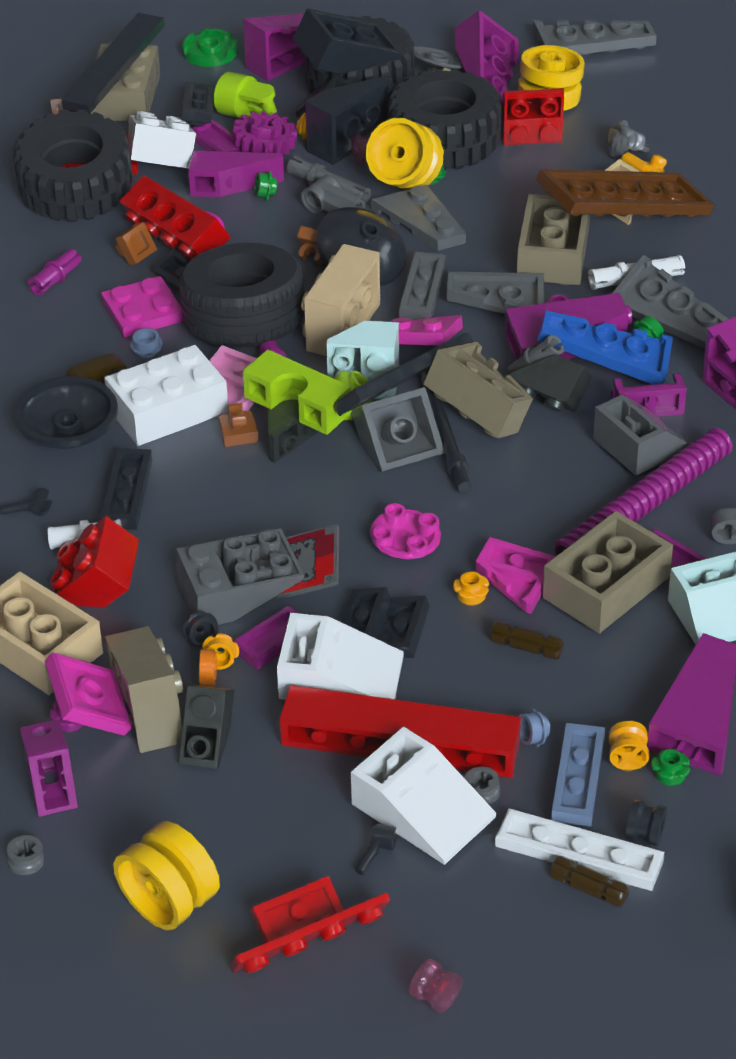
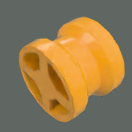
[609,721,649,771]

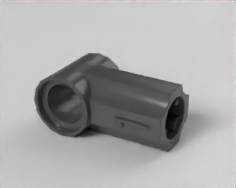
[301,175,365,214]

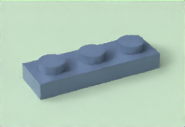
[551,723,605,827]

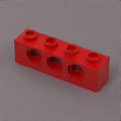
[119,175,231,260]

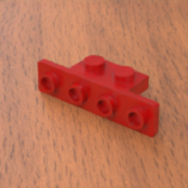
[230,876,391,974]

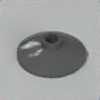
[414,46,464,72]

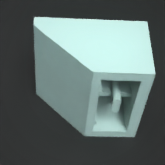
[327,321,399,399]
[668,552,736,644]

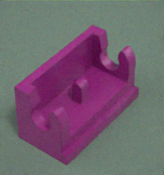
[611,373,687,417]

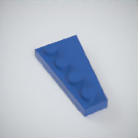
[537,311,673,385]

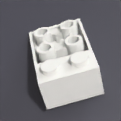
[128,111,196,169]
[277,613,404,700]
[351,726,496,865]

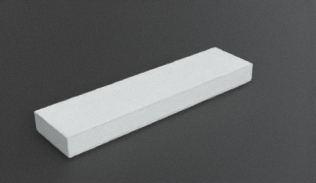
[495,808,664,891]

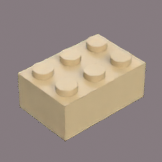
[301,244,380,356]
[0,571,103,695]

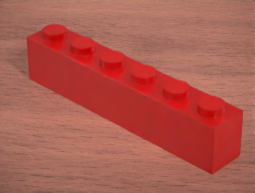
[280,685,521,778]

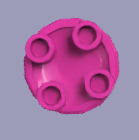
[370,503,441,559]

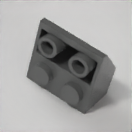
[593,394,690,476]

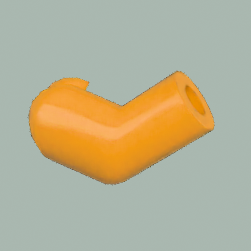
[621,152,667,172]

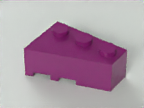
[243,13,305,81]
[702,316,736,409]

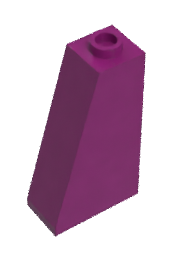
[505,293,632,361]
[647,633,736,776]

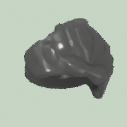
[606,120,651,157]

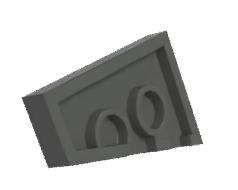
[371,184,466,251]
[447,271,544,314]

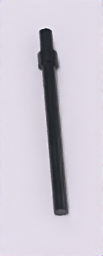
[419,370,471,493]

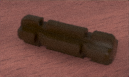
[490,621,564,659]
[550,856,629,907]

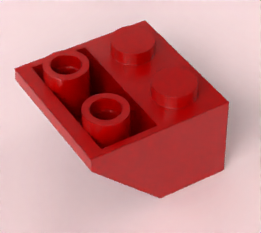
[501,88,564,145]
[50,516,139,608]

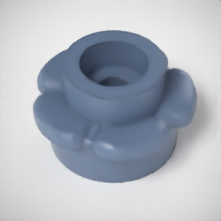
[130,328,163,358]
[518,708,550,747]

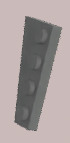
[533,20,657,56]
[612,254,728,349]

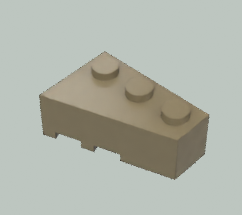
[423,342,533,438]
[105,626,183,753]

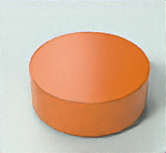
[199,649,217,687]

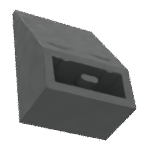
[176,528,304,629]

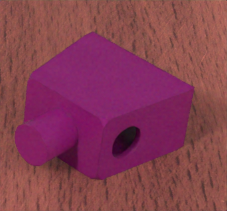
[20,720,78,817]

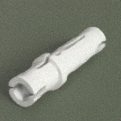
[588,255,685,290]

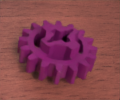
[232,111,297,155]

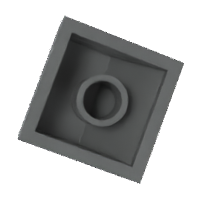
[352,387,445,472]

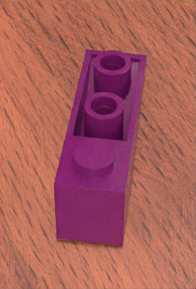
[189,150,284,197]

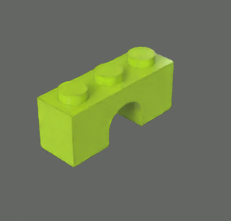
[243,350,352,435]

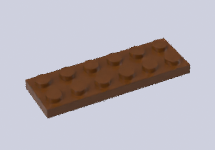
[536,169,715,217]

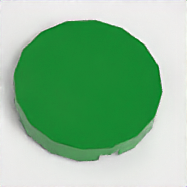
[182,29,238,67]

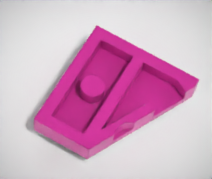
[391,315,463,346]
[476,537,556,614]

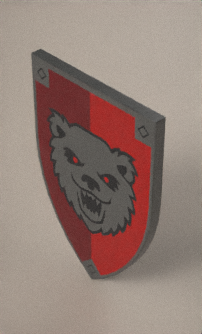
[275,524,339,598]

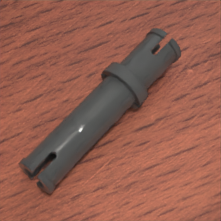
[287,155,371,203]

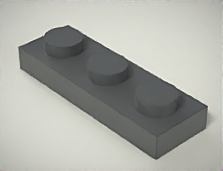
[399,252,446,320]

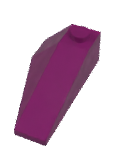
[455,10,519,98]

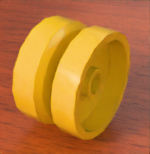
[517,45,585,110]
[366,118,444,190]
[113,821,220,931]

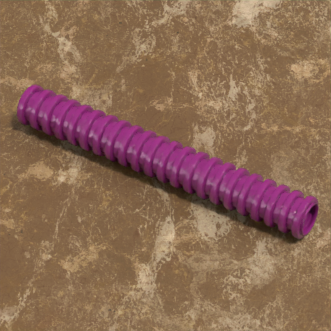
[554,428,733,556]

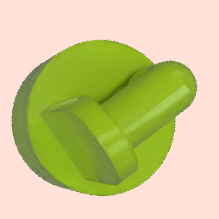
[213,72,277,119]

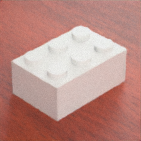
[104,345,228,446]

